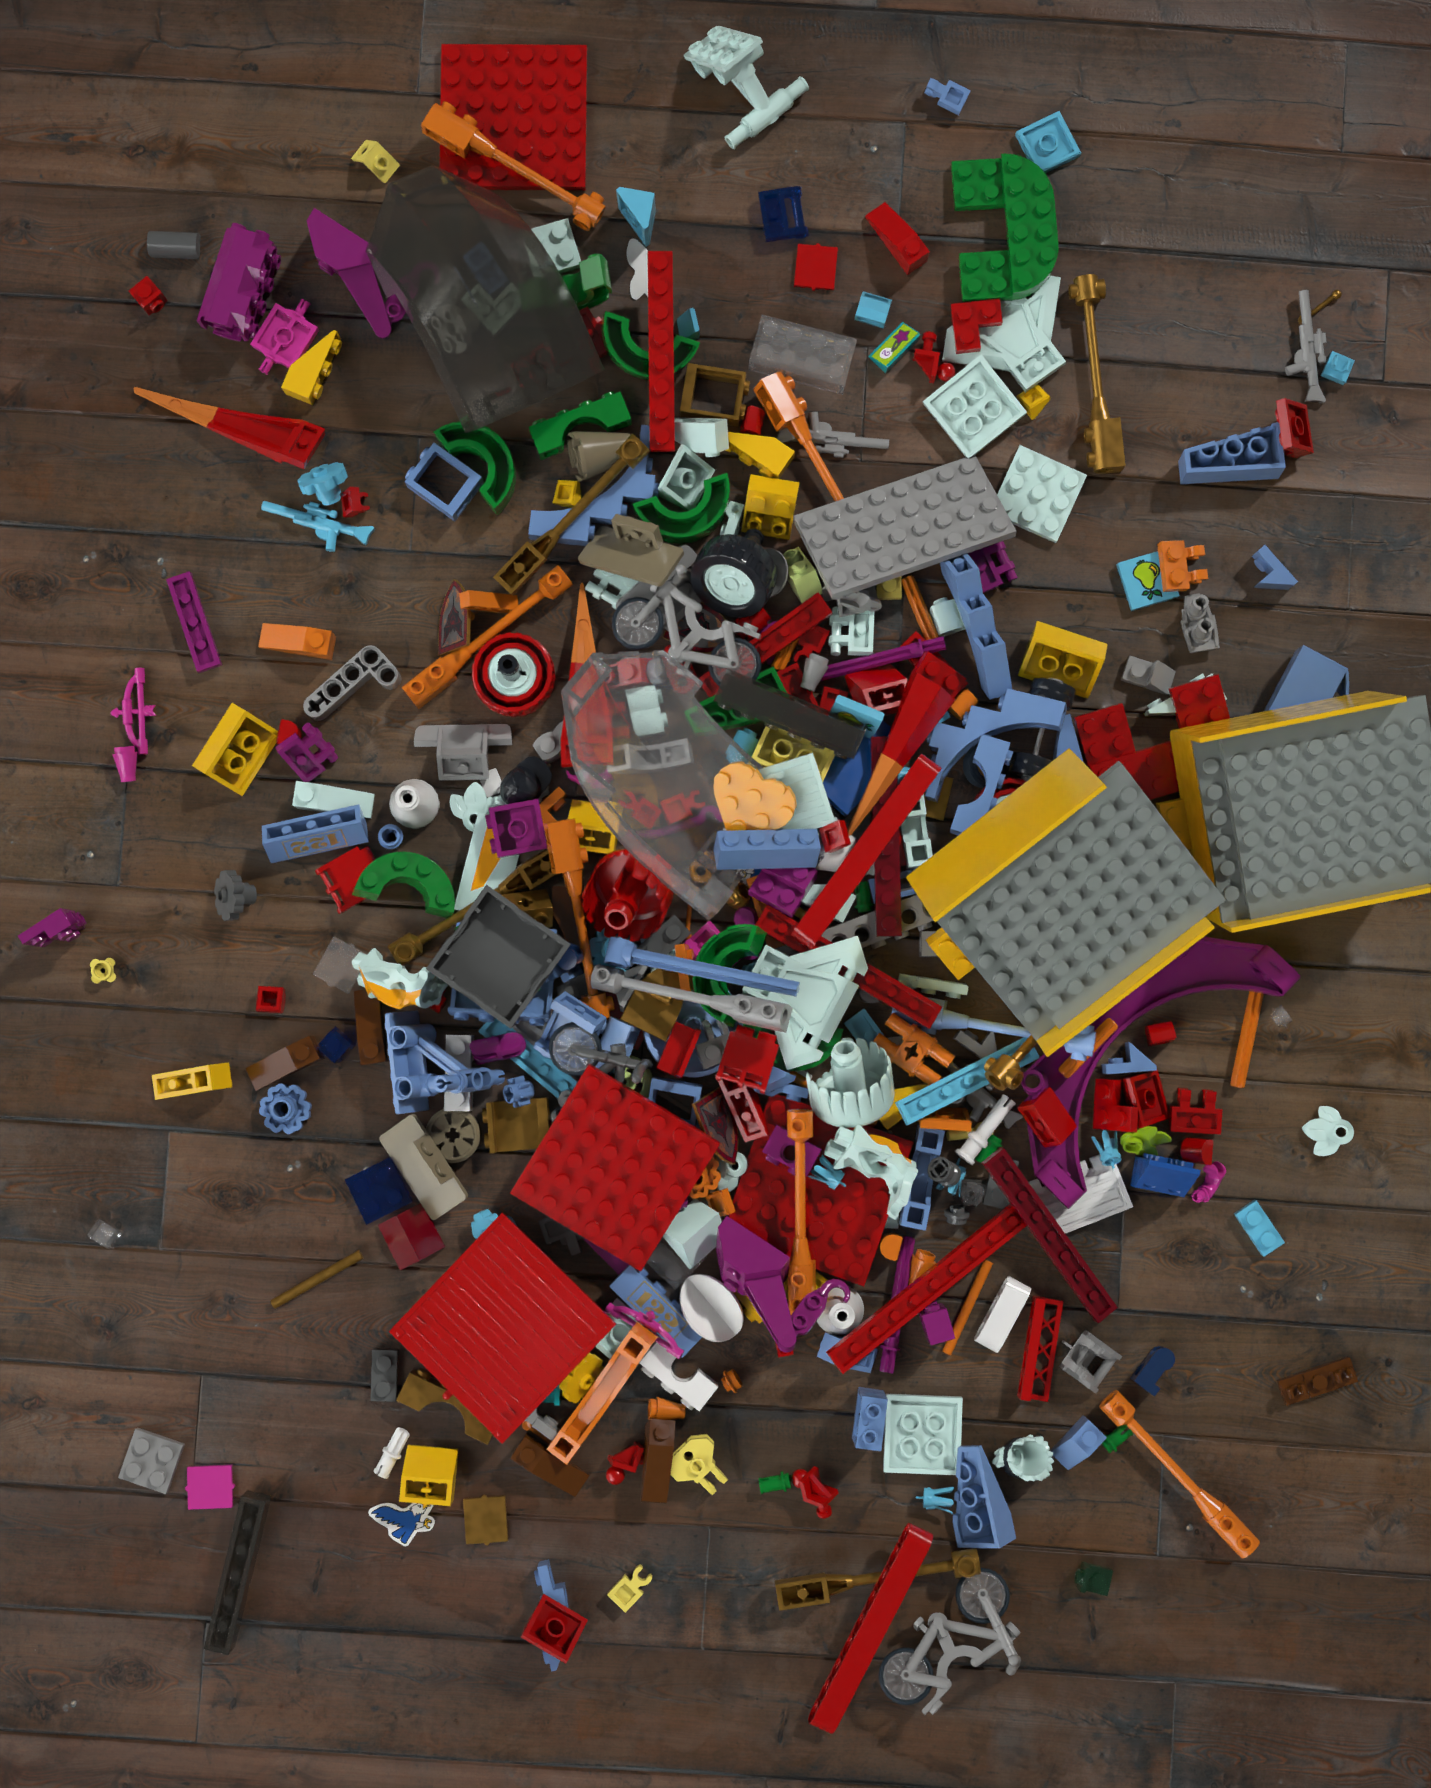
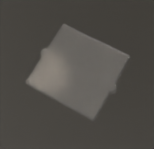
[313,936,366,994]

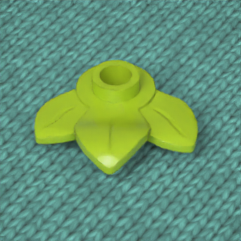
[1120,1126,1172,1156]

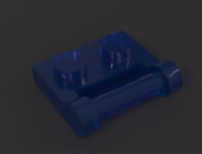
[758,186,809,242]

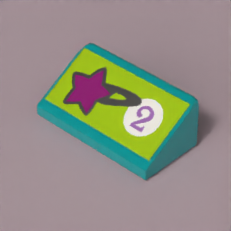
[868,322,921,373]

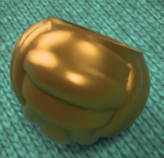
[724,881,750,909]

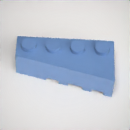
[1178,422,1286,484]

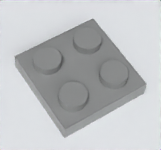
[118,1428,185,1494]

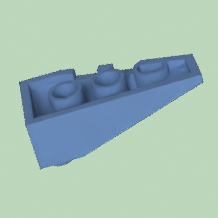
[953,1445,1016,1548]

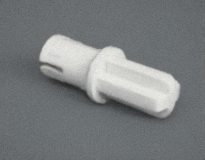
[373,1427,410,1479]

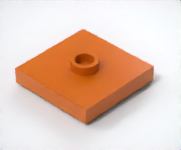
[918,1107,972,1132]

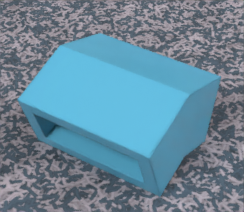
[855,291,892,329]

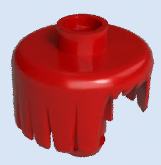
[582,849,674,942]

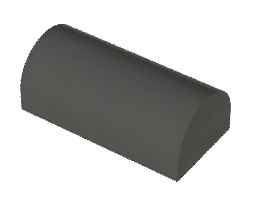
[147,231,201,259]

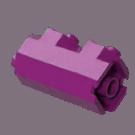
[197,223,281,341]

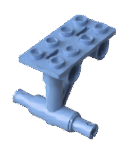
[385,1011,505,1114]

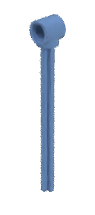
[604,937,800,997]

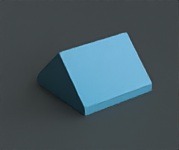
[616,187,656,247]

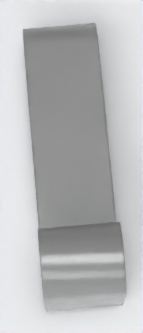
[303,645,402,721]

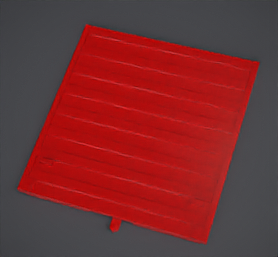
[389,1212,617,1444]

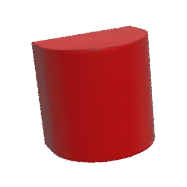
[739,405,765,436]
[276,719,302,745]
[256,986,286,1013]
[1145,1021,1177,1047]
[1180,1137,1214,1165]

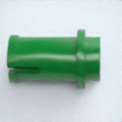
[855,881,875,914]
[975,1135,1002,1163]
[1102,1425,1134,1453]
[758,1471,791,1494]

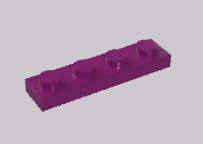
[166,571,222,673]

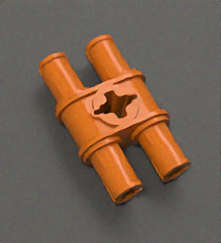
[873,1012,956,1085]

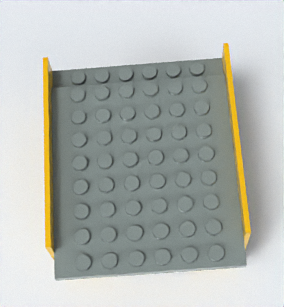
[1156,691,1431,933]
[906,748,1226,1057]

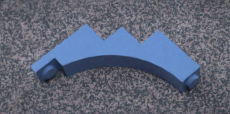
[940,553,1012,700]

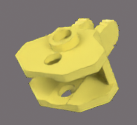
[670,1434,728,1495]

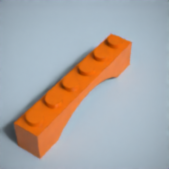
[546,1322,658,1465]

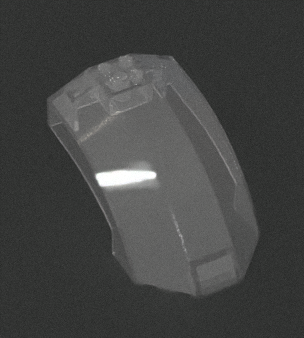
[561,650,764,921]

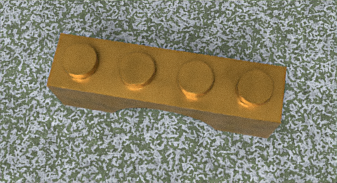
[396,1368,493,1445]

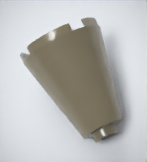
[567,431,630,481]

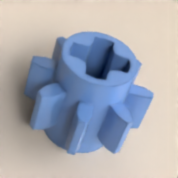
[503,1076,534,1108]

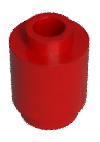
[734,608,771,640]

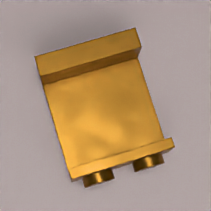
[482,1097,551,1153]

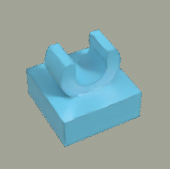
[1321,351,1355,385]

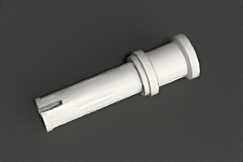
[955,1094,1016,1166]

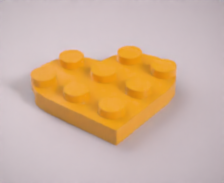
[713,761,797,831]

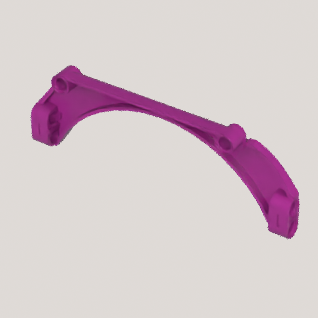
[1021,936,1301,1209]

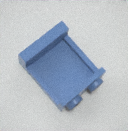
[533,991,607,1070]

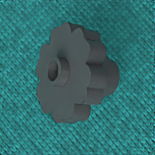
[214,870,257,921]

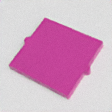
[185,1465,235,1510]

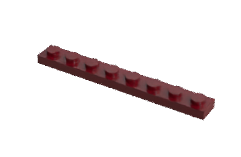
[870,736,902,937]
[981,1147,1118,1323]

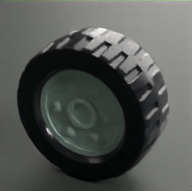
[690,529,777,618]

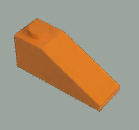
[258,623,336,660]

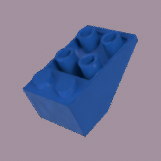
[1130,1153,1201,1197]

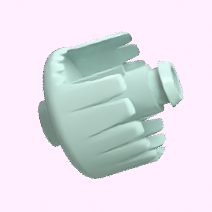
[806,1037,895,1128]

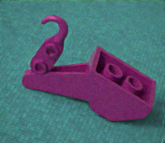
[306,208,441,339]
[716,1216,850,1352]

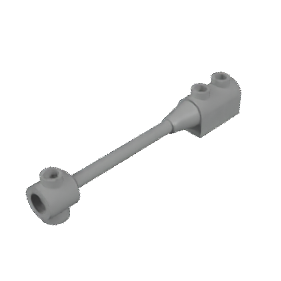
[591,964,793,1033]

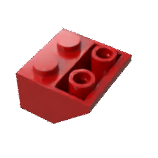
[845,664,908,716]

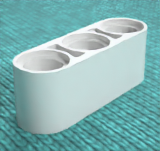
[974,1276,1031,1353]

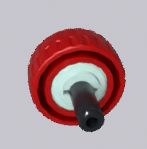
[472,632,555,717]

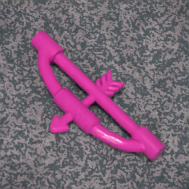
[110,668,156,755]
[605,1303,684,1359]

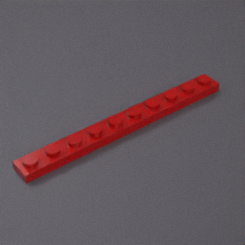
[826,1203,1026,1374]

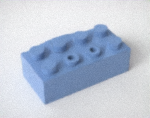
[1263,645,1349,712]

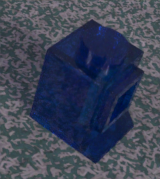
[319,1026,356,1063]

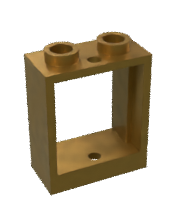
[680,363,750,427]

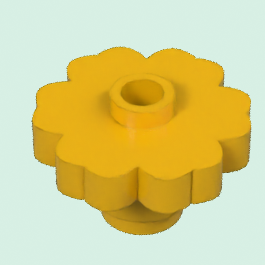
[559,1353,605,1403]

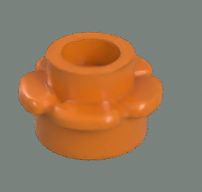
[721,1369,743,1393]

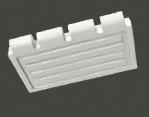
[1029,1154,1133,1233]

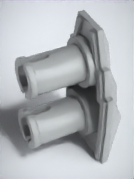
[1180,593,1220,653]

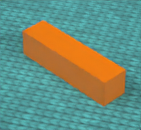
[459,590,518,613]

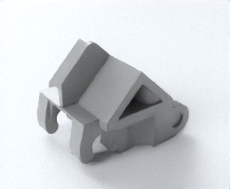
[822,585,882,617]
[1059,1330,1122,1393]

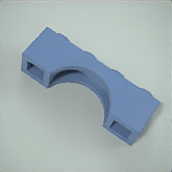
[950,734,1013,835]
[899,1124,945,1231]

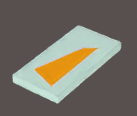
[454,812,519,911]

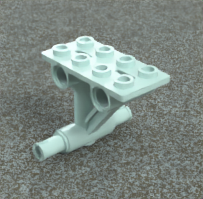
[684,26,809,149]

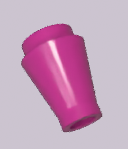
[112,746,138,782]

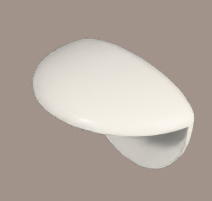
[680,1274,744,1342]

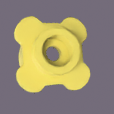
[90,958,116,984]

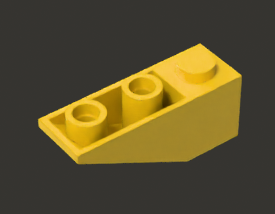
[281,330,342,405]
[725,432,795,479]

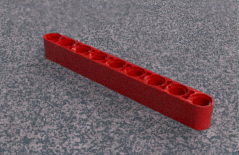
[791,753,942,950]
[808,1523,933,1734]

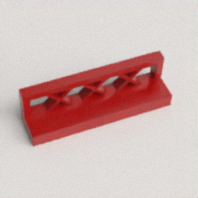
[1017,1295,1063,1402]

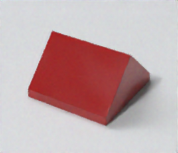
[1120,1069,1170,1128]
[521,1594,588,1664]

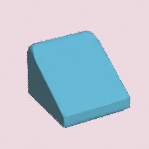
[677,308,700,340]

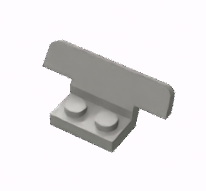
[616,544,701,631]
[414,724,512,780]

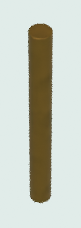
[270,1250,364,1309]

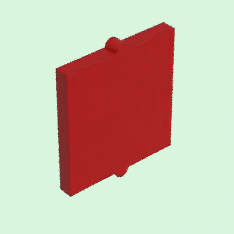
[794,243,838,291]

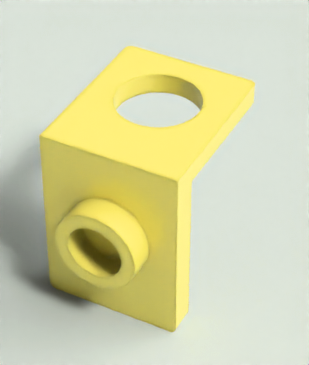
[351,140,400,183]

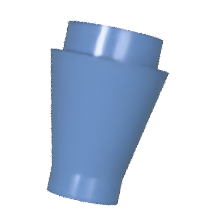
[378,824,403,849]

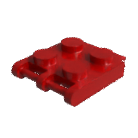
[315,846,376,914]
[716,1024,779,1094]

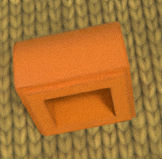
[948,689,978,720]
[878,1233,903,1261]

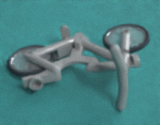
[612,564,762,691]
[879,1568,1021,1715]

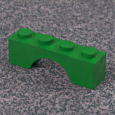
[528,391,632,460]

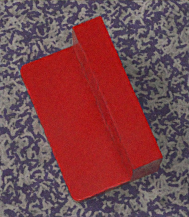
[655,1022,702,1079]
[1017,1087,1077,1148]

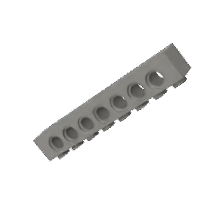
[776,895,934,956]

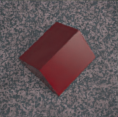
[378,1203,446,1270]

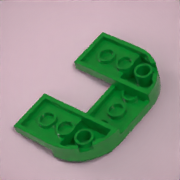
[951,154,1059,302]

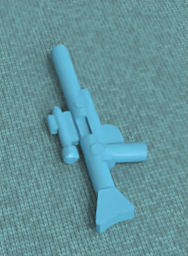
[261,501,375,552]

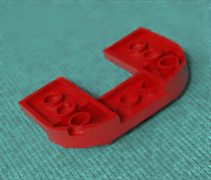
[1073,674,1230,800]

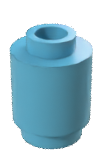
[726,728,759,763]

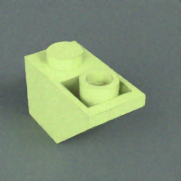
[782,547,822,603]

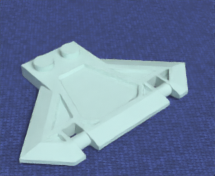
[942,276,1066,392]
[742,936,868,1070]

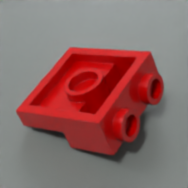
[1275,398,1314,458]

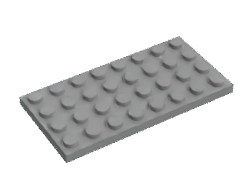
[793,455,1017,600]

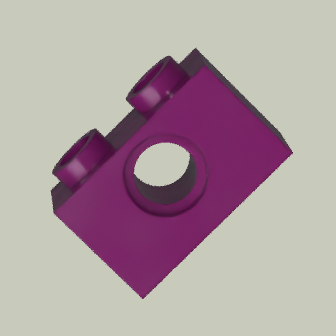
[762,1125,823,1177]
[918,1301,955,1345]

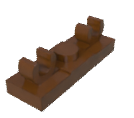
[1276,1356,1358,1406]

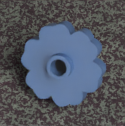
[259,1083,312,1134]

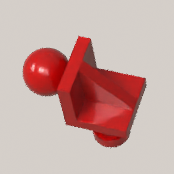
[913,331,955,384]
[606,1441,644,1485]
[791,1466,839,1519]

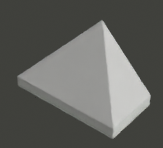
[616,965,650,1013]

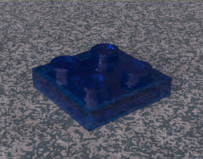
[345,1157,413,1225]

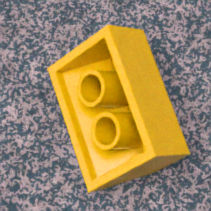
[1018,621,1108,699]
[192,703,278,796]

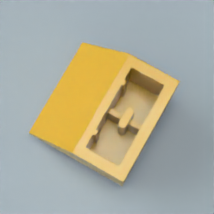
[741,474,800,540]
[568,799,621,854]
[399,1445,458,1506]

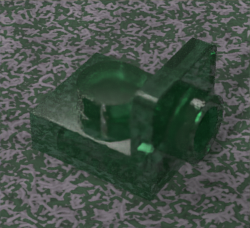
[1074,1562,1113,1596]

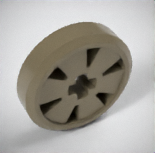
[426,1109,481,1163]

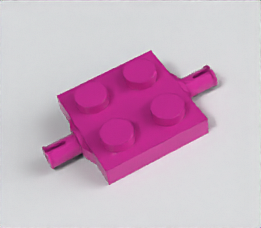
[250,299,319,375]

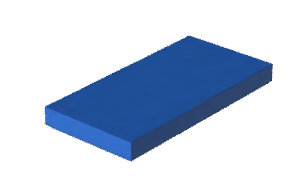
[823,720,891,817]

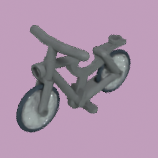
[549,1022,654,1122]

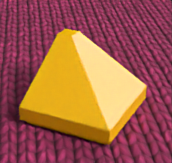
[1016,384,1051,420]
[553,480,581,508]

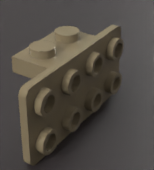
[578,514,684,587]
[379,1114,468,1220]

